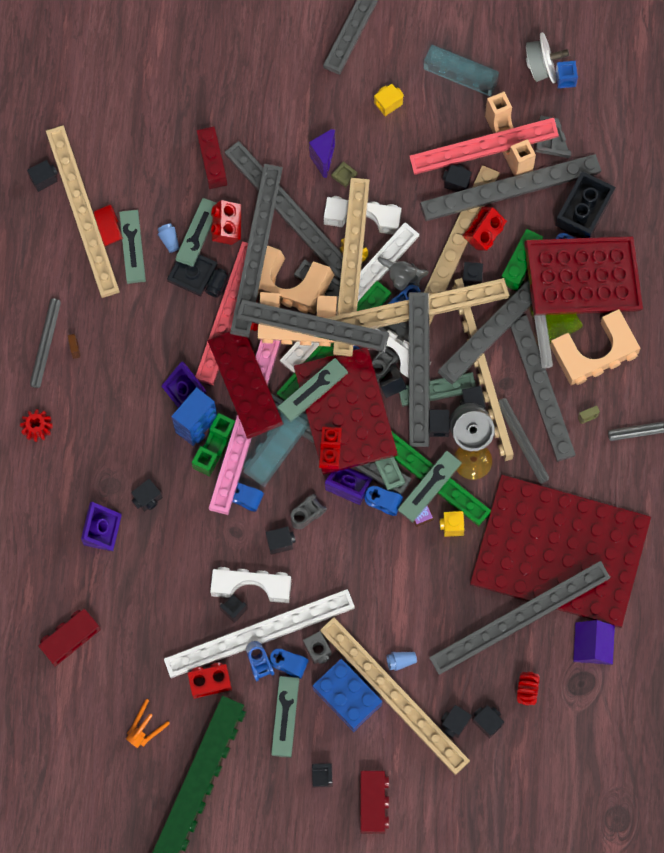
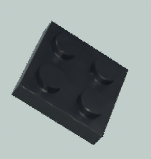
[167,254,218,297]

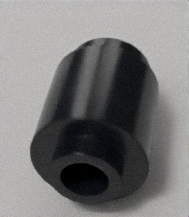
[205,268,230,298]

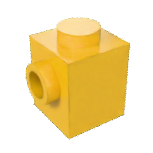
[374,84,404,116]
[440,511,464,537]

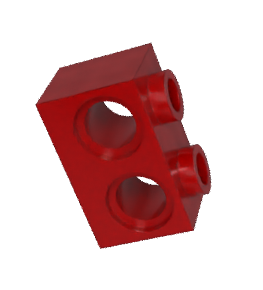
[211,200,241,245]
[463,207,507,251]
[188,662,232,699]

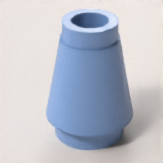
[158,223,180,253]
[386,652,417,671]

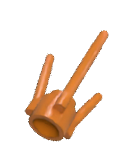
[125,699,170,748]

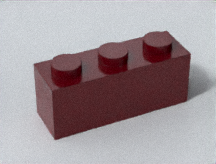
[196,126,227,189]
[38,608,101,667]
[361,771,389,834]

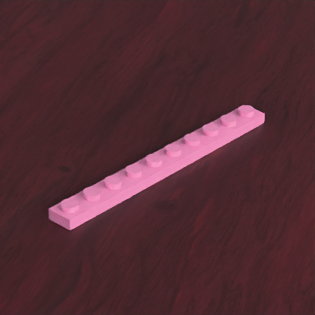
[209,340,281,515]

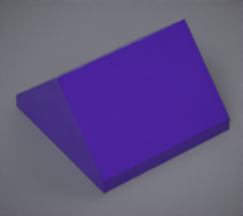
[309,129,335,178]
[161,362,207,408]
[325,468,372,505]
[81,502,122,551]
[573,620,615,665]

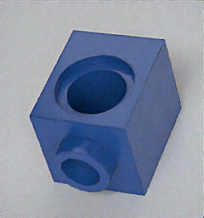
[556,61,578,89]

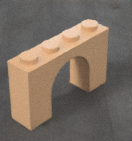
[485,92,536,176]
[257,246,334,314]
[258,292,338,347]
[550,309,640,385]

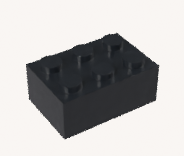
[555,171,616,238]

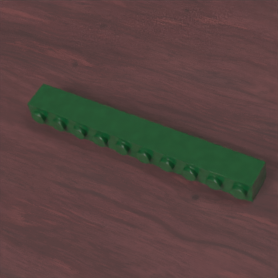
[153,696,246,853]

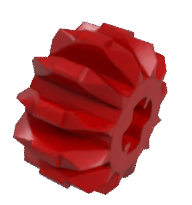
[20,409,53,442]
[517,672,540,706]

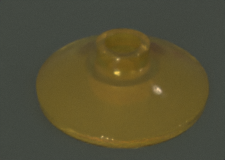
[454,447,492,480]

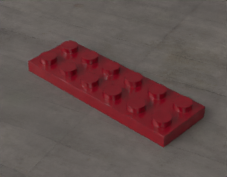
[207,331,283,439]

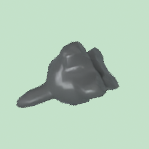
[378,257,429,290]

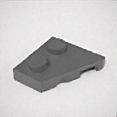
[535,115,571,158]

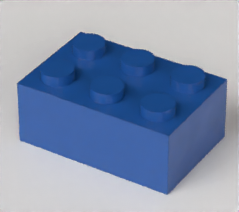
[171,387,217,446]
[312,659,382,732]

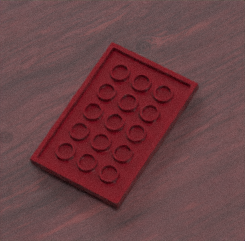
[524,236,643,316]
[294,348,398,475]

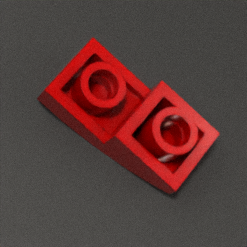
[94,204,123,246]
[319,427,342,469]

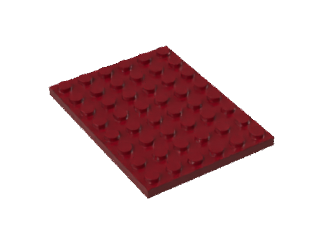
[470,475,651,628]

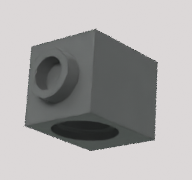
[303,631,332,664]

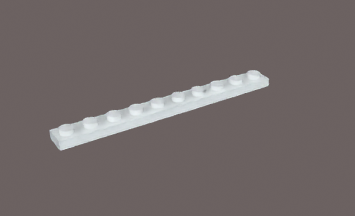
[280,223,419,374]
[164,589,355,678]

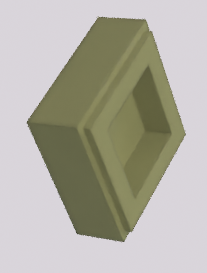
[331,162,357,188]
[578,406,600,424]

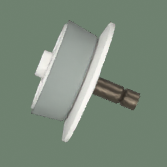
[526,32,570,83]

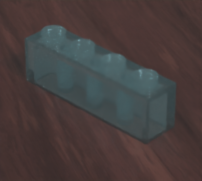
[424,45,499,96]
[243,414,309,487]

